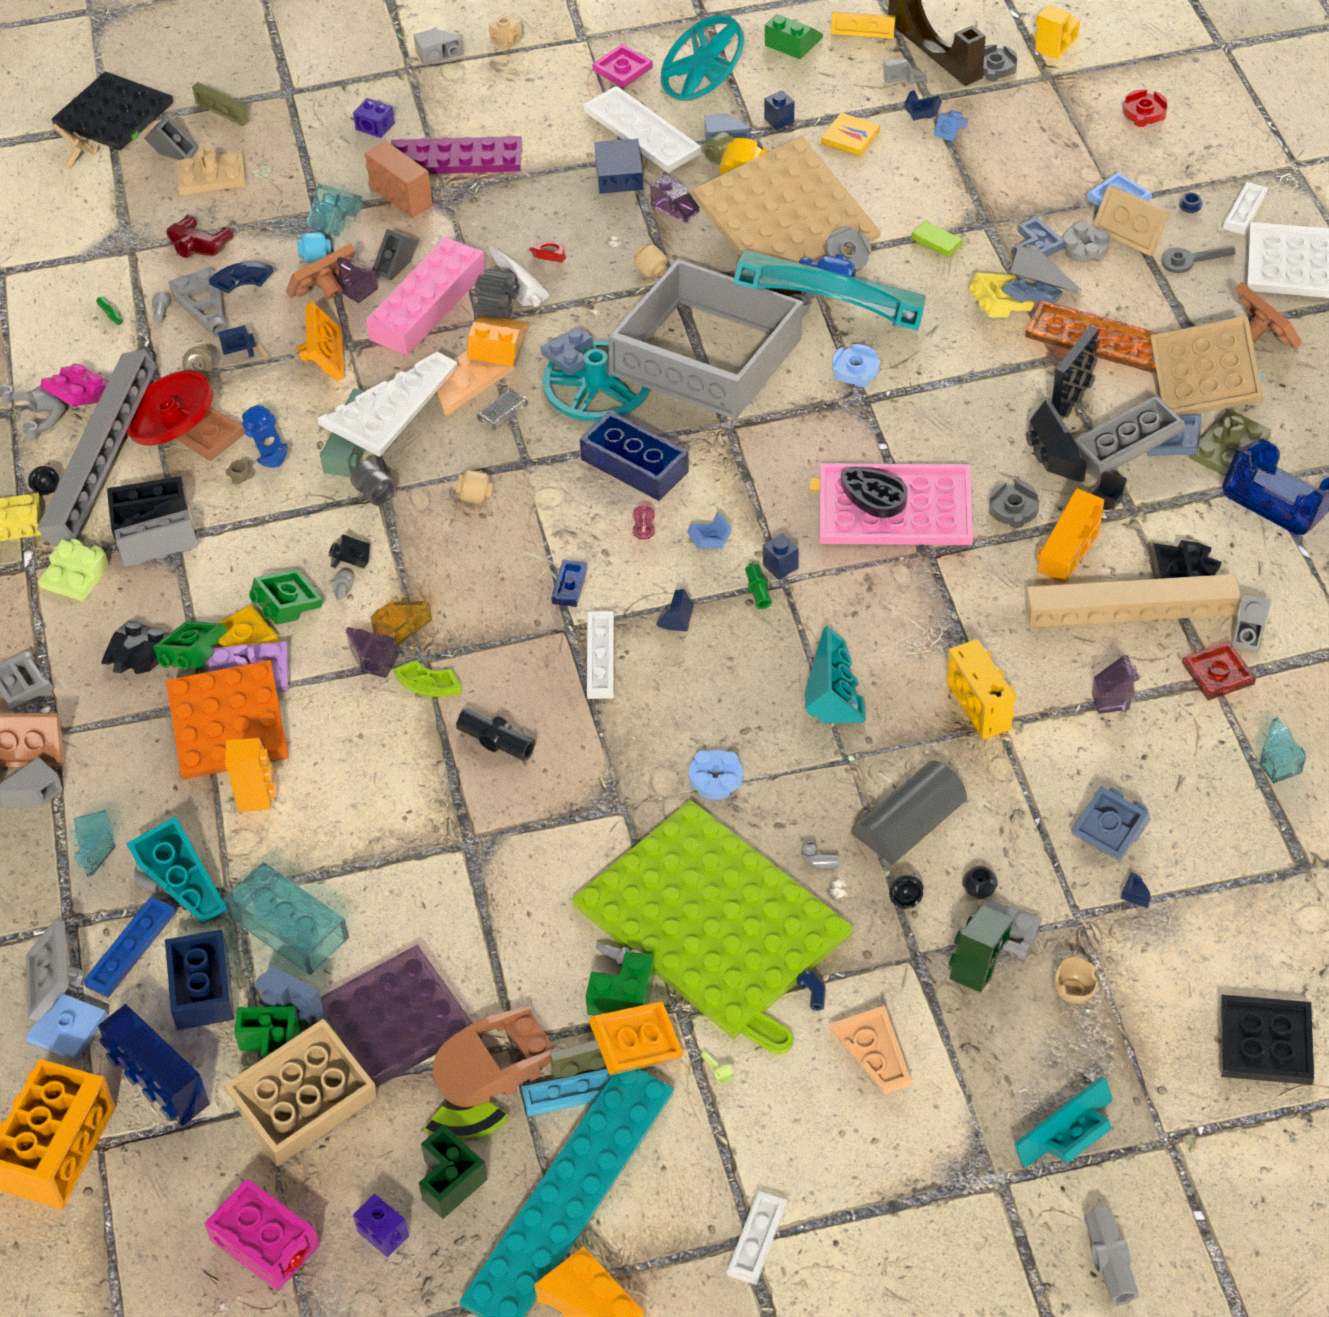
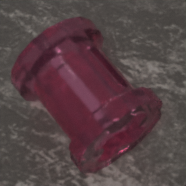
[632,506,655,540]

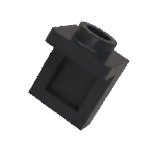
[1092,471,1127,510]
[328,534,370,569]

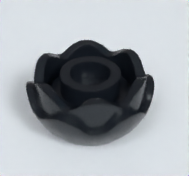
[28,466,60,496]
[962,866,998,899]
[889,875,924,910]

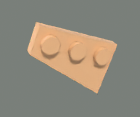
[829,1006,913,1095]

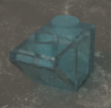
[1259,717,1306,784]
[71,810,116,877]

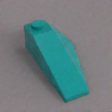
[805,626,866,723]
[126,816,228,924]

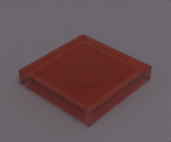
[1182,641,1256,701]

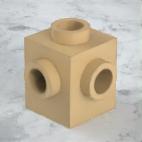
[489,13,523,50]

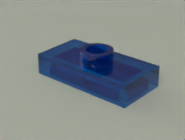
[551,559,588,607]

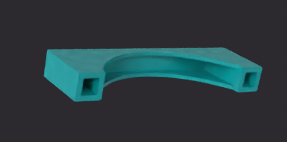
[733,249,926,331]

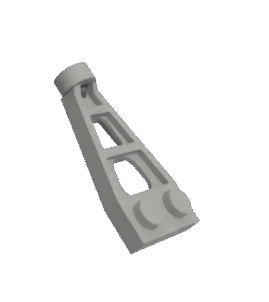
[168,267,228,338]

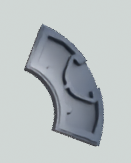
[1002,280,1063,306]

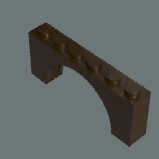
[888,0,986,86]

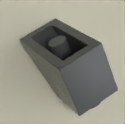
[144,115,199,160]
[371,229,419,280]

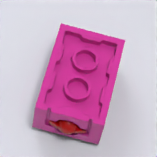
[204,1179,320,1291]

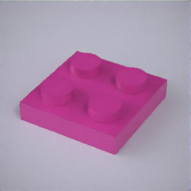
[592,44,653,88]

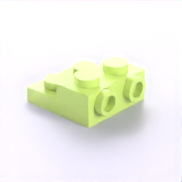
[38,539,109,601]

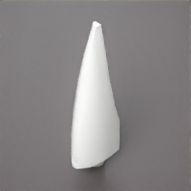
[489,246,549,307]

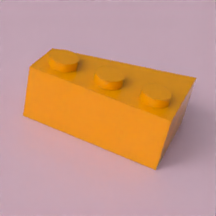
[225,738,276,812]
[534,1246,644,1317]

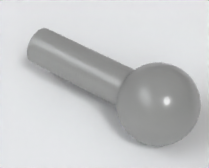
[152,292,171,323]

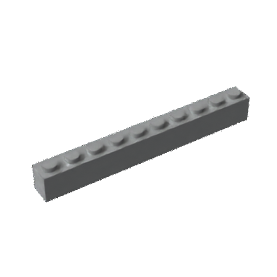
[37,349,157,545]

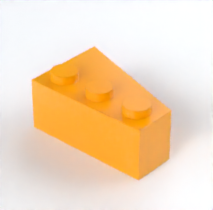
[1036,488,1104,583]

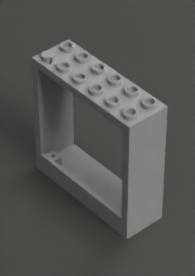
[608,259,803,419]

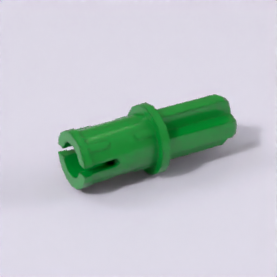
[745,562,772,609]

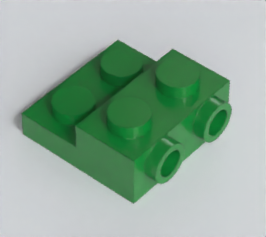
[249,569,323,625]
[153,621,227,669]

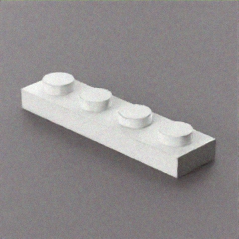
[587,611,614,699]

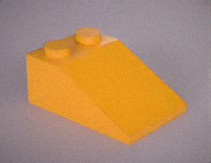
[467,315,529,367]

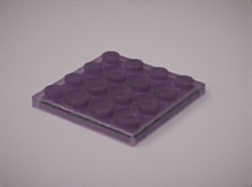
[320,944,473,1088]

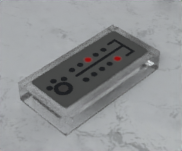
[477,388,528,431]

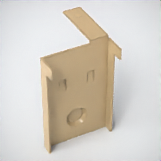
[53,124,98,168]

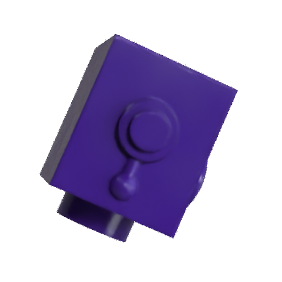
[353,98,395,138]
[353,1194,409,1258]

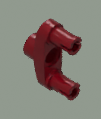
[166,215,234,258]

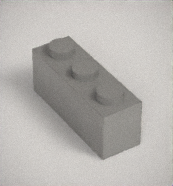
[114,509,198,567]

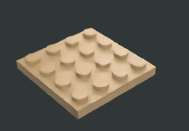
[1151,316,1264,415]

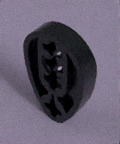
[841,468,907,518]

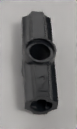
[456,708,536,761]

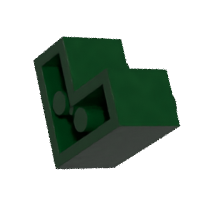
[949,905,1014,993]
[419,1124,488,1219]

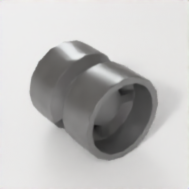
[350,460,396,506]

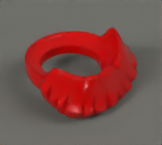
[529,242,566,263]

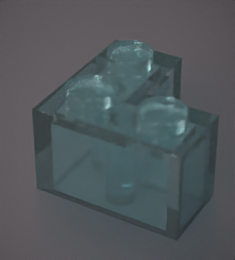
[306,183,362,237]

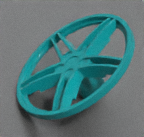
[660,15,744,101]
[542,340,651,421]

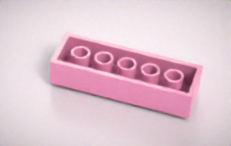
[366,237,485,356]

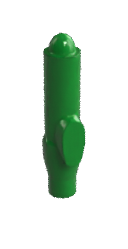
[96,297,123,325]

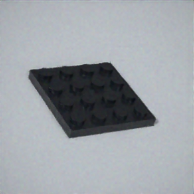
[52,71,173,151]

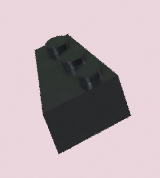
[107,476,189,545]

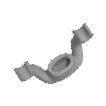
[0,385,65,440]

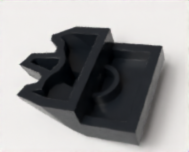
[1150,540,1222,579]
[101,620,170,674]

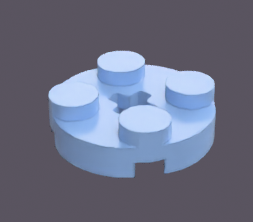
[832,344,880,387]
[689,750,743,800]

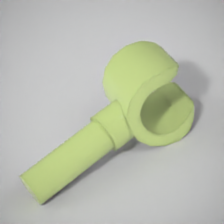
[701,1051,734,1084]

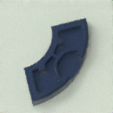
[209,262,274,294]

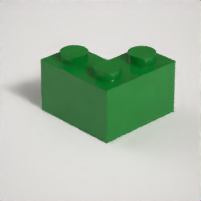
[585,951,655,1016]
[234,1006,301,1060]

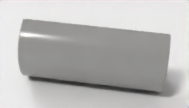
[1074,395,1185,478]

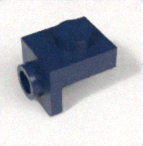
[905,90,942,121]
[218,325,256,357]

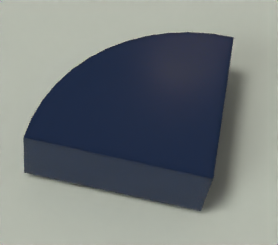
[1121,872,1150,908]

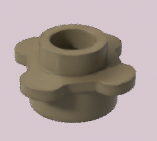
[225,460,254,484]

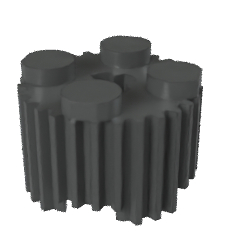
[473,269,518,319]

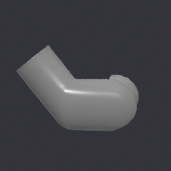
[801,841,839,869]
[134,863,163,894]

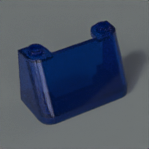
[1222,438,1329,535]

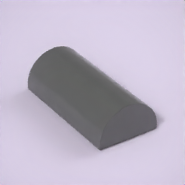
[851,760,967,865]

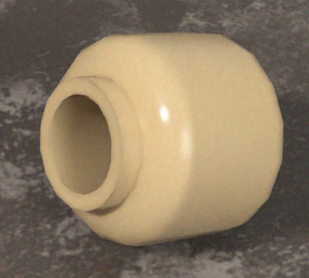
[634,244,668,279]
[455,470,493,504]

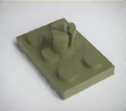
[1189,409,1272,480]

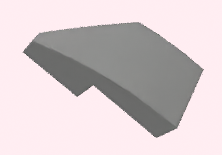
[884,58,927,84]

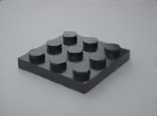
[1052,325,1100,420]
[1220,994,1314,1085]

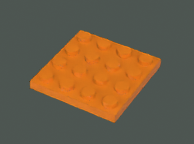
[166,660,289,780]

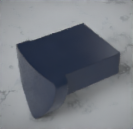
[656,589,694,631]

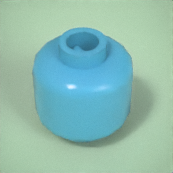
[297,232,331,263]

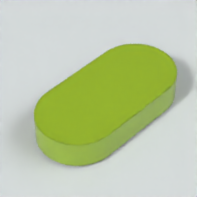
[742,1012,794,1054]

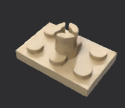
[176,147,246,195]
[1093,185,1171,256]

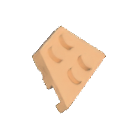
[436,351,515,416]

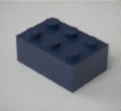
[165,929,235,1030]

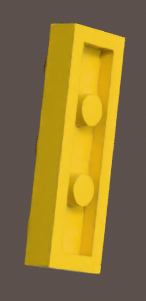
[831,11,896,39]

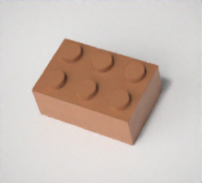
[365,141,433,218]

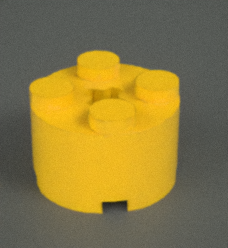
[719,138,768,175]

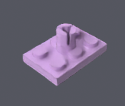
[208,641,289,692]

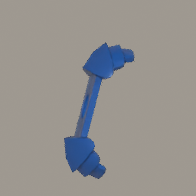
[242,405,287,468]

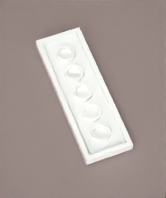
[583,86,702,173]

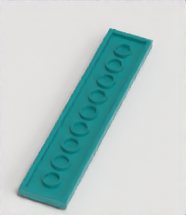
[460,1069,674,1317]

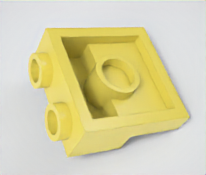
[969,272,1034,318]
[0,493,41,541]

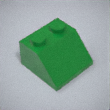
[765,14,823,59]

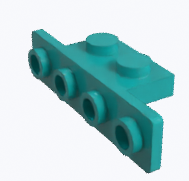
[1014,1076,1113,1168]

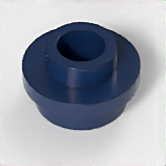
[1179,192,1203,213]

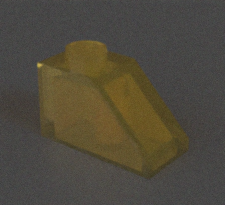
[370,601,432,649]

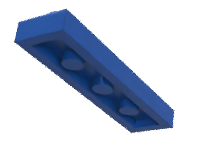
[83,897,176,998]

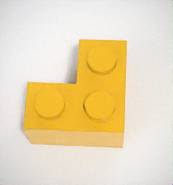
[1034,5,1080,59]

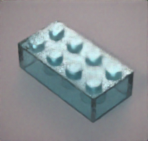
[224,862,349,975]

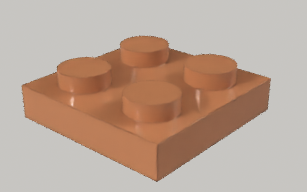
[177,406,245,461]

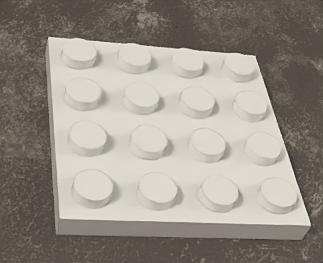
[1247,222,1329,298]

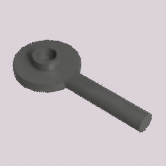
[1161,246,1235,273]

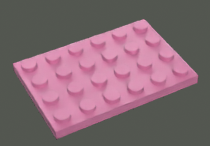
[820,463,973,545]

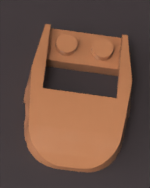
[433,1006,557,1107]

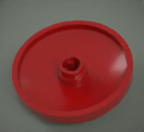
[126,371,214,446]

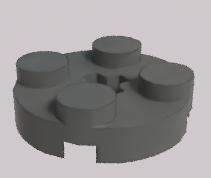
[983,45,1017,81]
[989,482,1039,528]

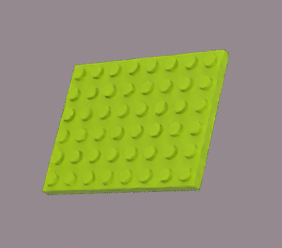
[572,800,853,1039]

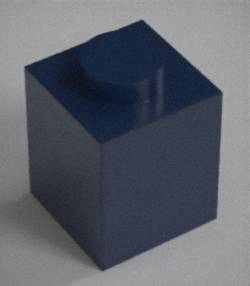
[764,90,795,130]
[763,533,799,580]

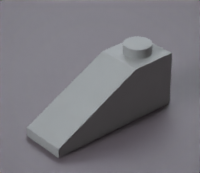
[1010,244,1081,294]

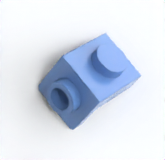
[934,110,969,141]
[687,514,732,549]

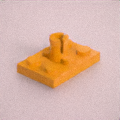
[297,301,344,381]
[588,1001,684,1076]

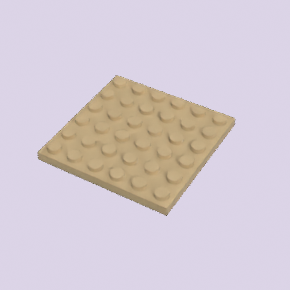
[691,136,881,263]

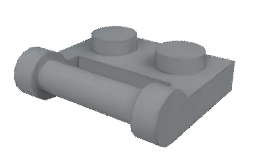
[0,651,53,710]
[985,899,1042,960]

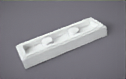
[1223,182,1268,235]
[727,1191,787,1285]

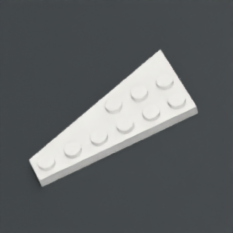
[318,352,457,457]

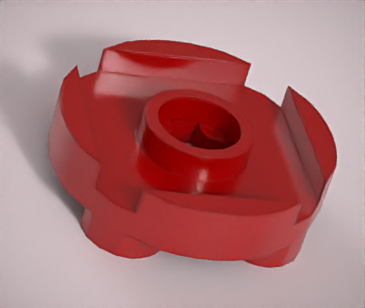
[1123,89,1168,127]

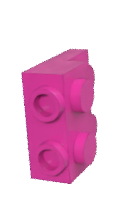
[40,364,108,407]

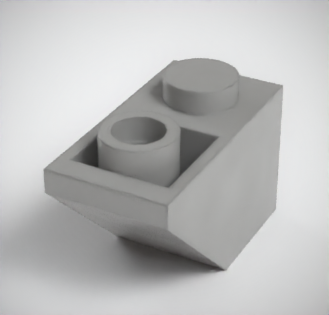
[413,29,464,66]
[1232,593,1272,652]
[0,757,63,807]

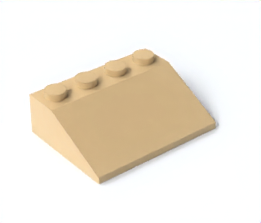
[224,1018,376,1166]

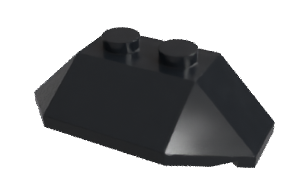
[1026,398,1087,482]

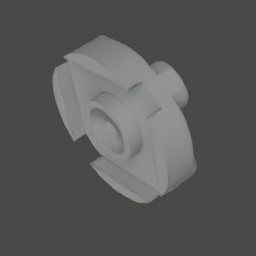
[1063,222,1109,263]
[824,227,871,272]

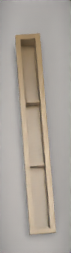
[1025,574,1241,627]

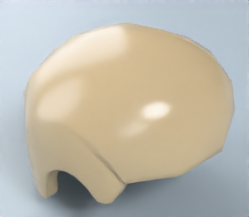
[1053,956,1099,1004]

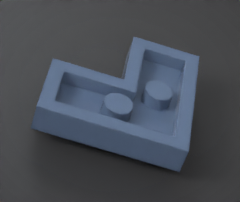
[1014,217,1065,257]
[541,327,593,376]

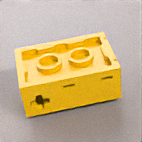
[946,639,1016,740]

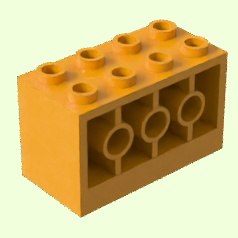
[0,1059,116,1210]

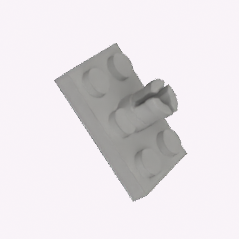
[26,919,83,1021]

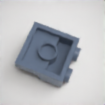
[1071,786,1151,862]
[255,965,326,1026]

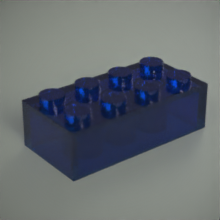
[580,411,689,501]
[98,1003,210,1127]

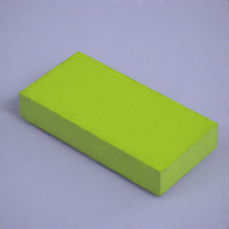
[912,221,962,257]

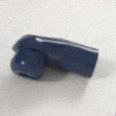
[797,970,826,1011]

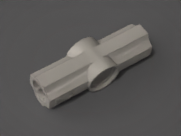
[1084,1206,1139,1305]

